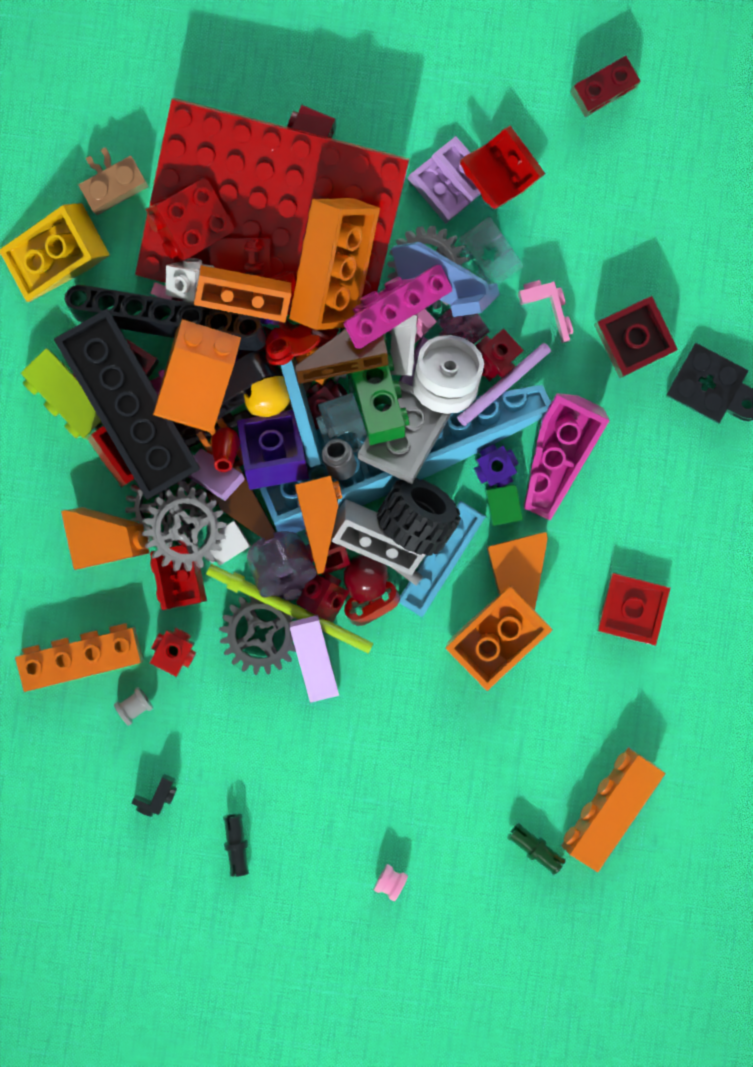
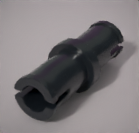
[223,814,249,877]

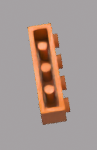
[15,623,143,692]
[561,747,666,872]

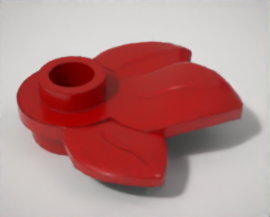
[265,324,321,365]

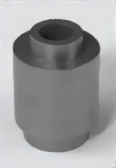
[322,439,357,480]

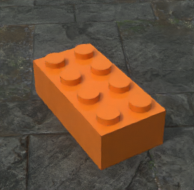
[289,198,380,330]

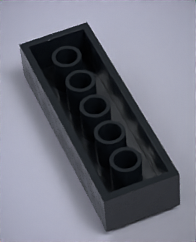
[54,309,201,500]

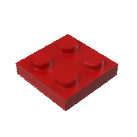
[597,573,671,646]

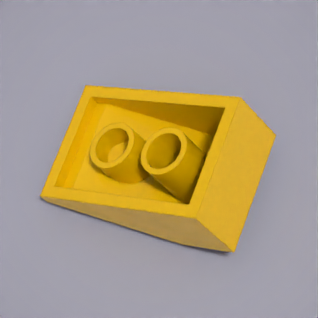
[0,203,110,302]

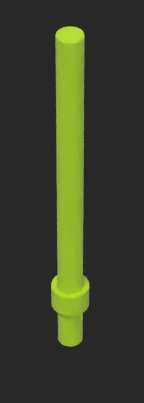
[206,564,373,654]

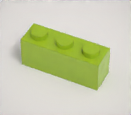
[20,348,102,439]

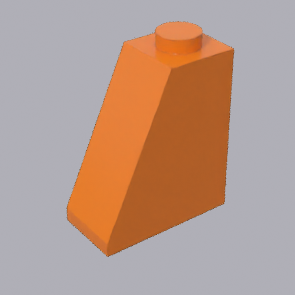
[61,507,149,570]
[487,532,548,610]

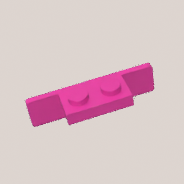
[344,265,452,349]

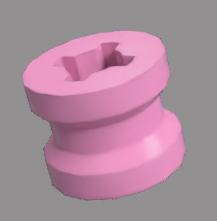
[373,864,408,902]

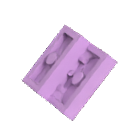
[407,136,481,224]

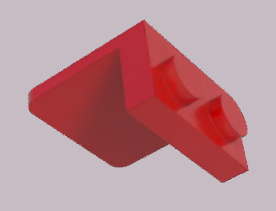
[460,125,546,209]
[145,179,234,263]

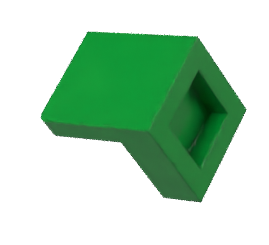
[485,485,523,526]

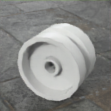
[412,335,484,414]

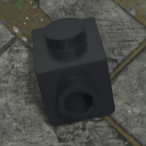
[132,774,177,817]

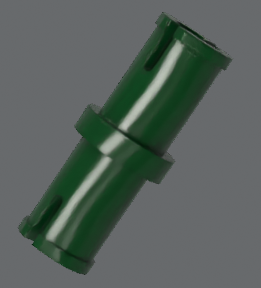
[507,823,566,875]

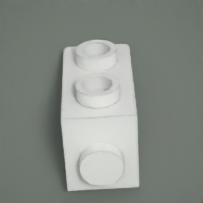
[390,315,417,376]

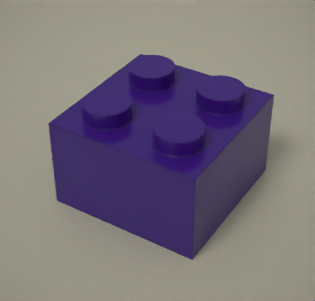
[237,410,309,490]

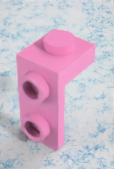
[518,280,573,343]

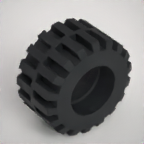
[377,478,461,556]

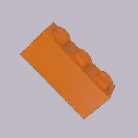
[194,265,291,322]

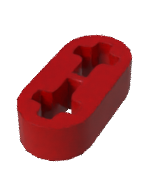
[344,581,400,626]

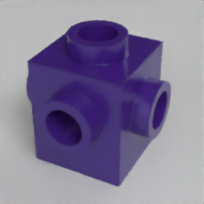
[473,444,519,488]

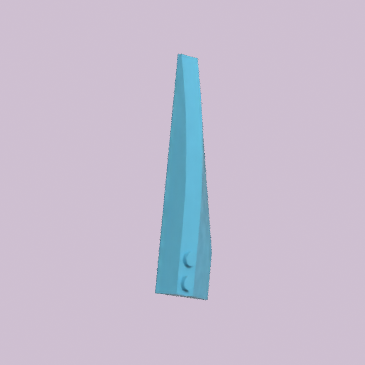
[260,385,551,539]

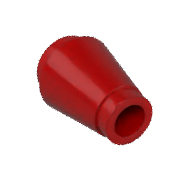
[211,428,241,472]

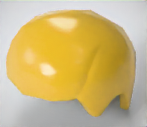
[244,376,290,417]

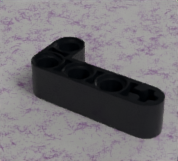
[174,351,284,439]

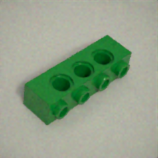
[340,327,409,445]

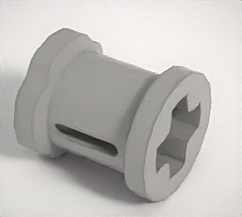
[114,687,154,726]

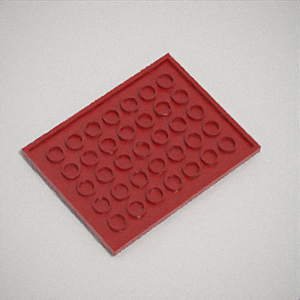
[135,98,410,315]

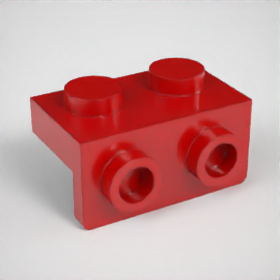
[150,545,207,610]

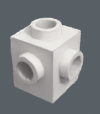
[166,258,214,304]

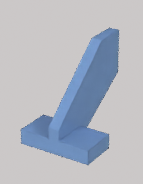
[391,242,500,317]

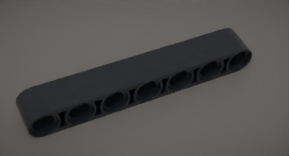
[64,285,267,351]

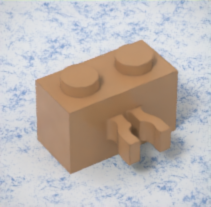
[78,147,149,215]

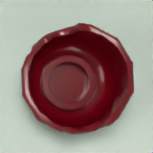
[344,554,389,602]

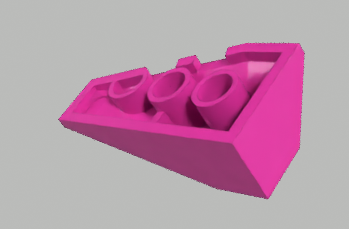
[524,393,610,521]

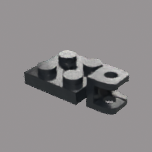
[667,343,753,424]

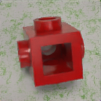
[150,628,197,677]

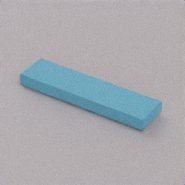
[281,357,324,467]
[399,500,486,617]

